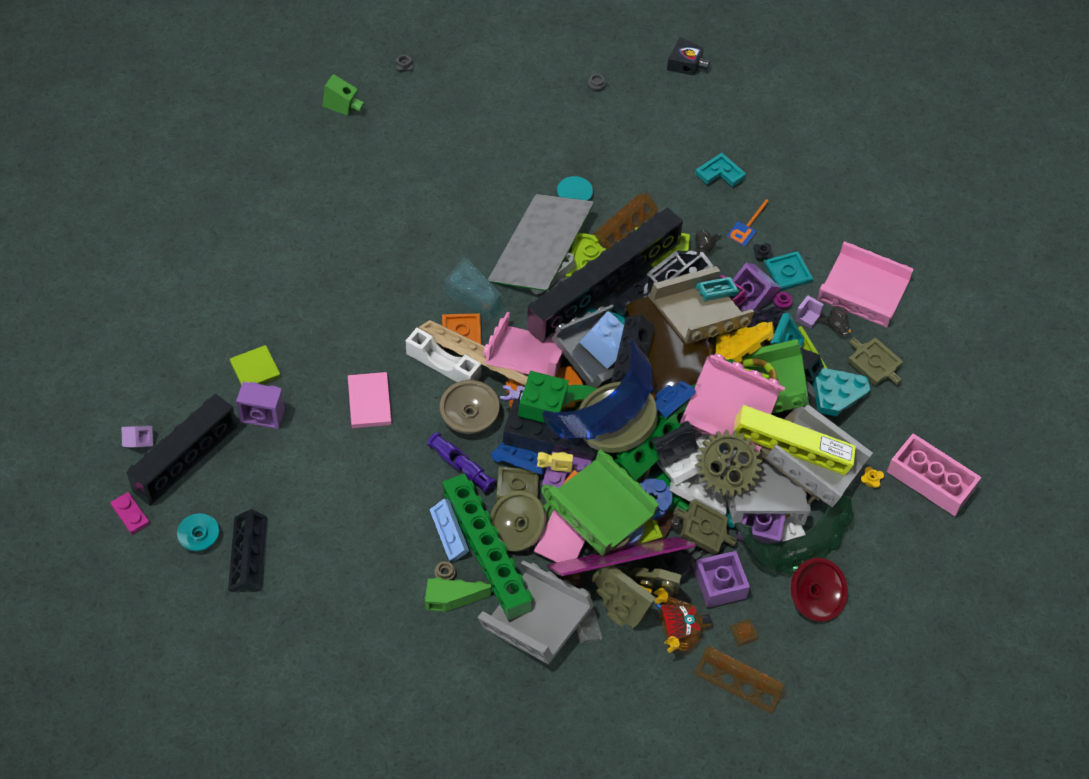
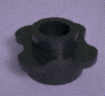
[753,243,773,261]

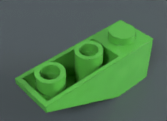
[425,577,491,612]

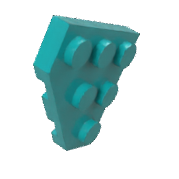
[812,368,870,416]

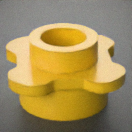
[861,467,884,488]

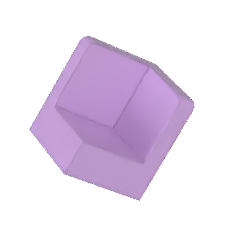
[795,296,824,329]
[122,426,153,447]

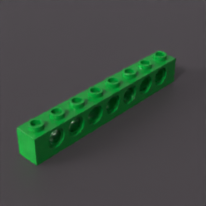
[614,359,735,481]
[442,473,533,620]

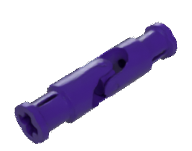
[427,432,497,494]

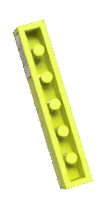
[733,405,856,476]

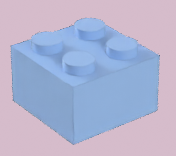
[579,311,624,369]

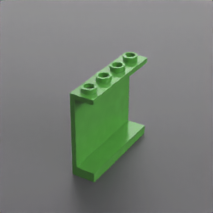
[742,339,809,414]
[545,449,659,557]

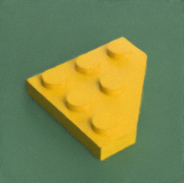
[716,322,774,363]

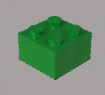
[518,370,569,426]

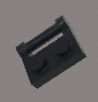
[651,420,698,468]

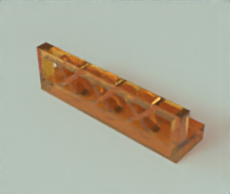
[592,192,658,250]
[694,645,785,714]

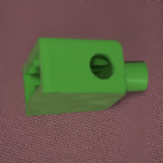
[322,74,364,115]

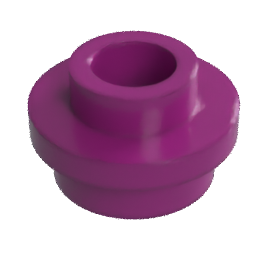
[773,292,793,309]

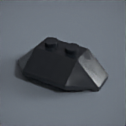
[642,251,714,298]

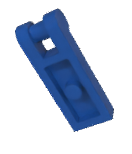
[491,442,547,475]

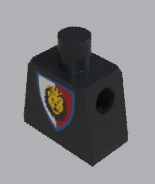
[667,37,710,75]

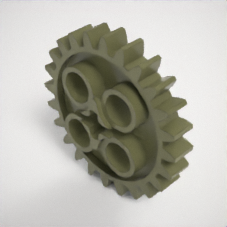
[695,430,762,497]

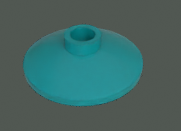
[177,513,219,551]

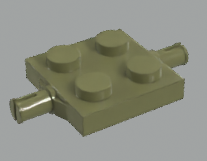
[848,337,903,386]
[673,499,737,555]

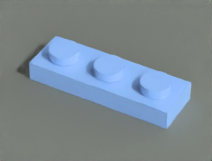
[430,499,469,562]

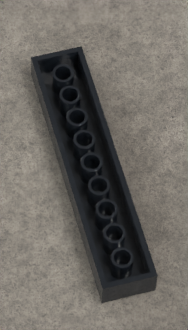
[527,207,683,343]

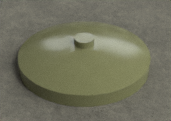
[577,382,658,453]

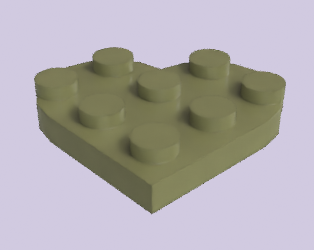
[592,565,656,628]

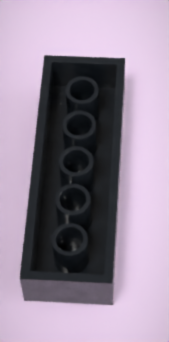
[126,393,237,506]
[503,398,618,463]

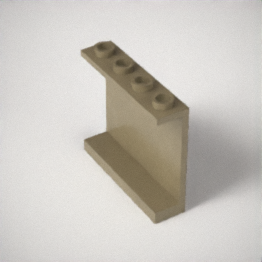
[649,266,754,344]

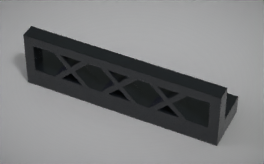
[228,509,267,592]

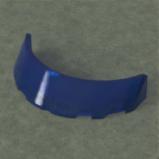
[542,339,653,440]

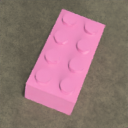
[887,434,982,516]

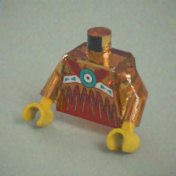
[654,588,712,653]

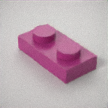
[110,492,150,535]

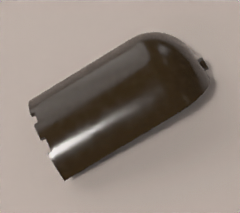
[626,296,716,422]

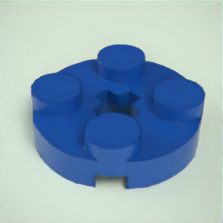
[639,479,673,520]

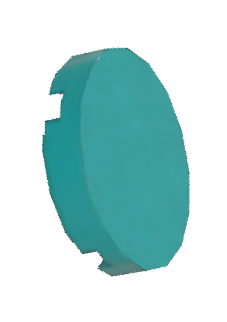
[557,176,593,201]

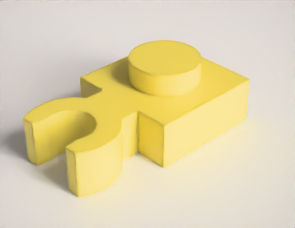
[537,452,573,472]

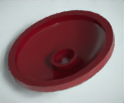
[791,558,848,621]

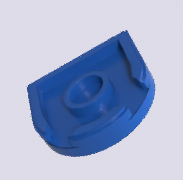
[655,381,696,418]

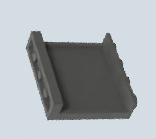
[551,305,616,389]

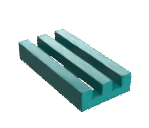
[696,277,738,301]

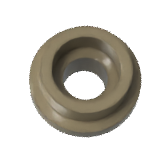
[434,561,455,580]

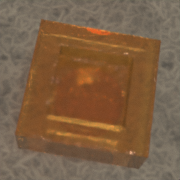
[730,619,759,647]

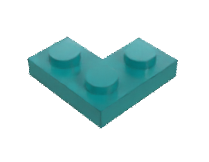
[695,153,746,187]

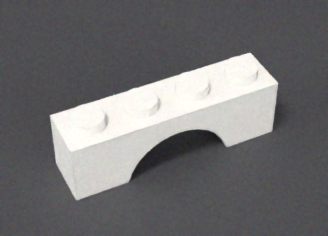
[406,328,481,382]

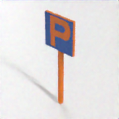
[726,199,769,246]

